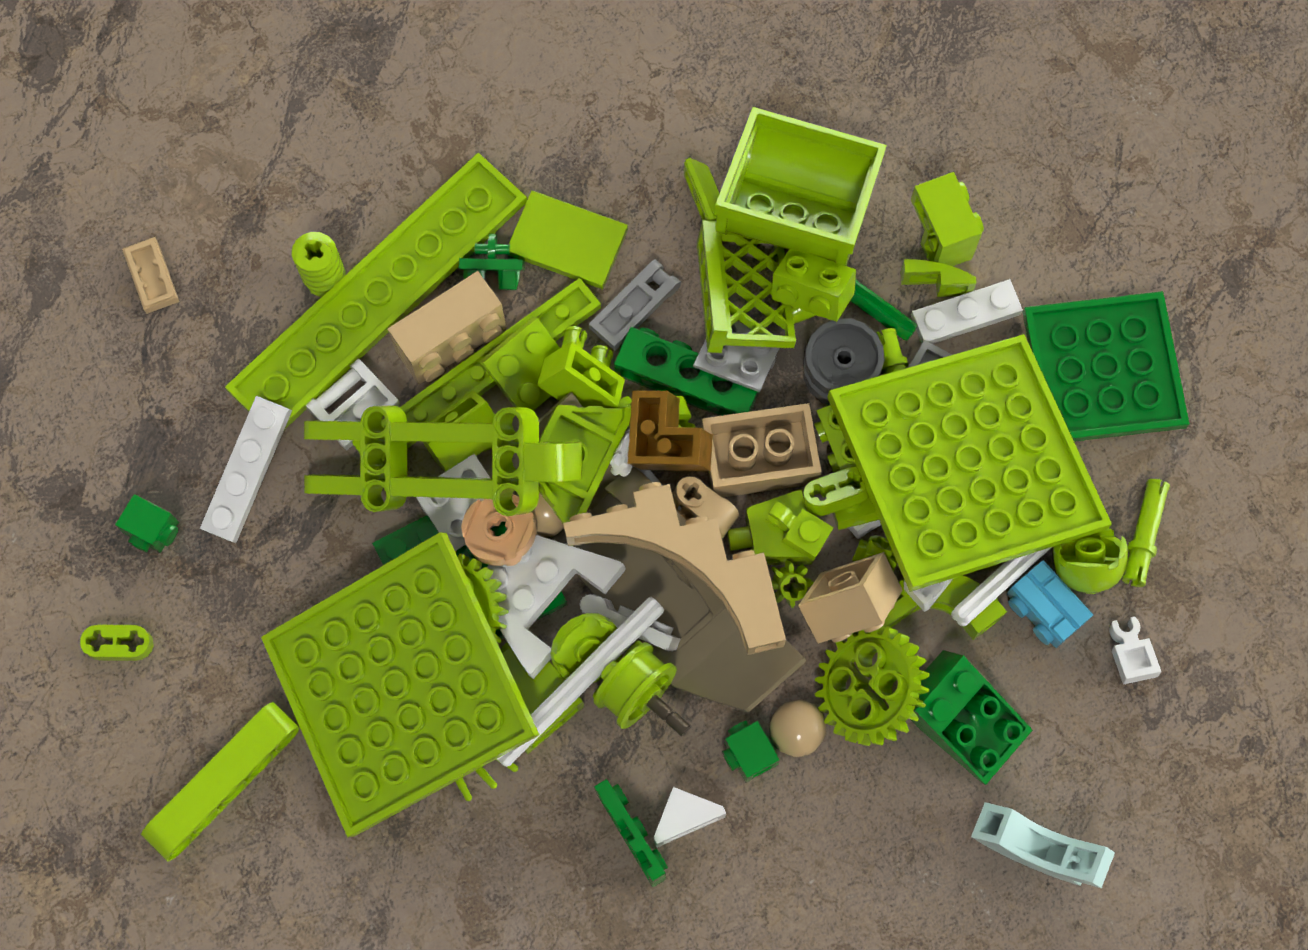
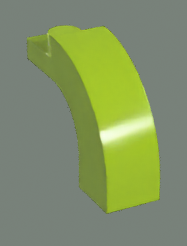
[883,575,1007,640]

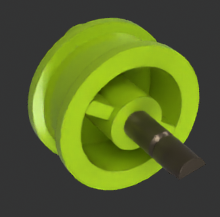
[593,640,691,737]

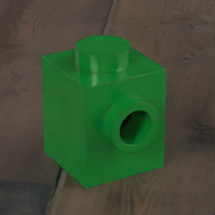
[115,494,179,553]
[722,720,780,783]

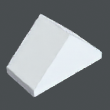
[654,787,726,848]

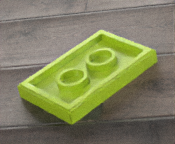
[508,191,628,290]

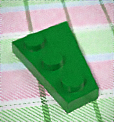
[594,779,668,888]

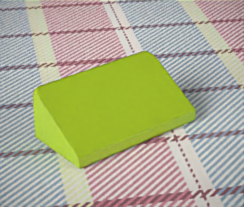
[684,158,719,221]

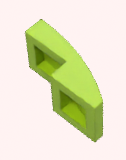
[900,259,977,297]

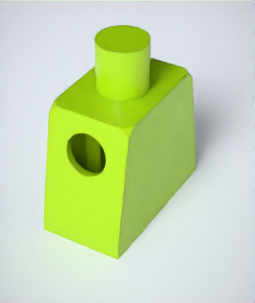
[727,490,813,565]

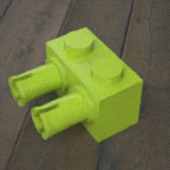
[537,326,625,408]

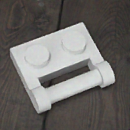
[306,359,400,451]

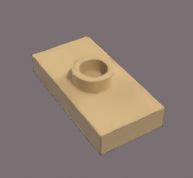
[122,237,180,314]

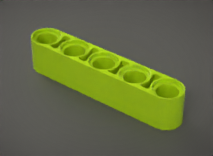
[141,702,300,862]

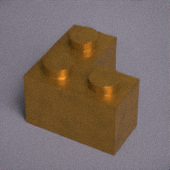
[628,391,713,471]

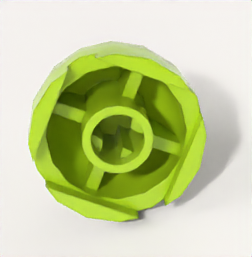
[1053,528,1128,594]

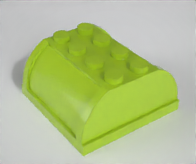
[714,107,887,266]

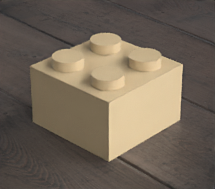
[798,552,902,644]

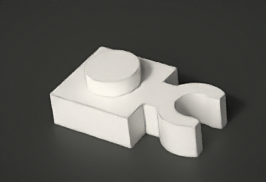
[1109,616,1161,684]

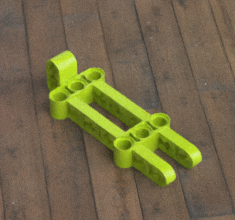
[304,405,582,516]

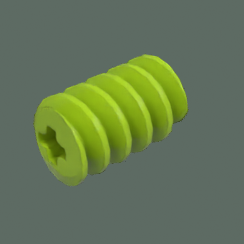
[291,232,346,297]

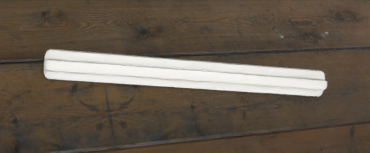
[497,597,664,767]

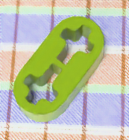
[803,467,869,516]
[80,625,154,661]

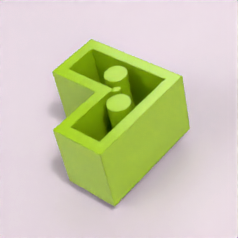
[911,172,984,266]

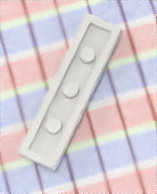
[200,396,292,543]

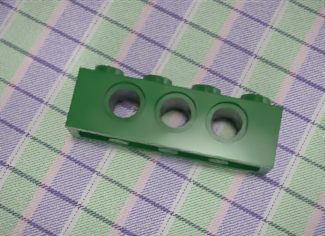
[614,327,760,416]

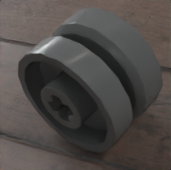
[803,318,884,405]

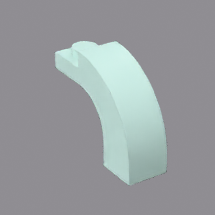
[971,802,1115,888]

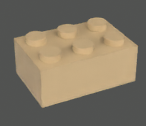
[388,271,506,385]
[702,403,821,497]

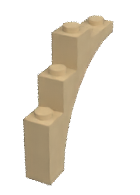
[563,482,786,655]

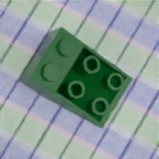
[910,650,1033,785]

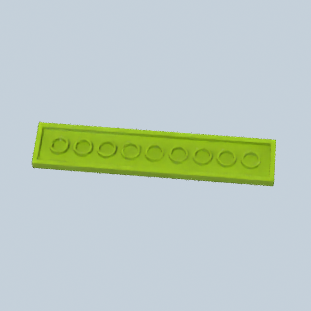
[225,153,527,430]

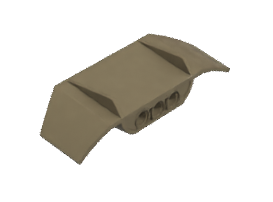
[518,392,806,713]

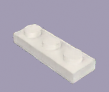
[911,279,1023,344]

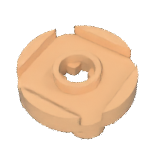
[461,494,537,566]

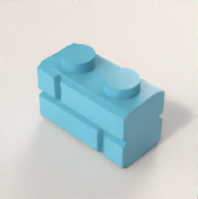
[1007,560,1093,648]

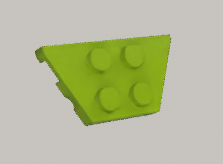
[539,405,631,524]

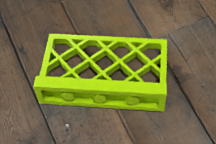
[697,220,796,353]

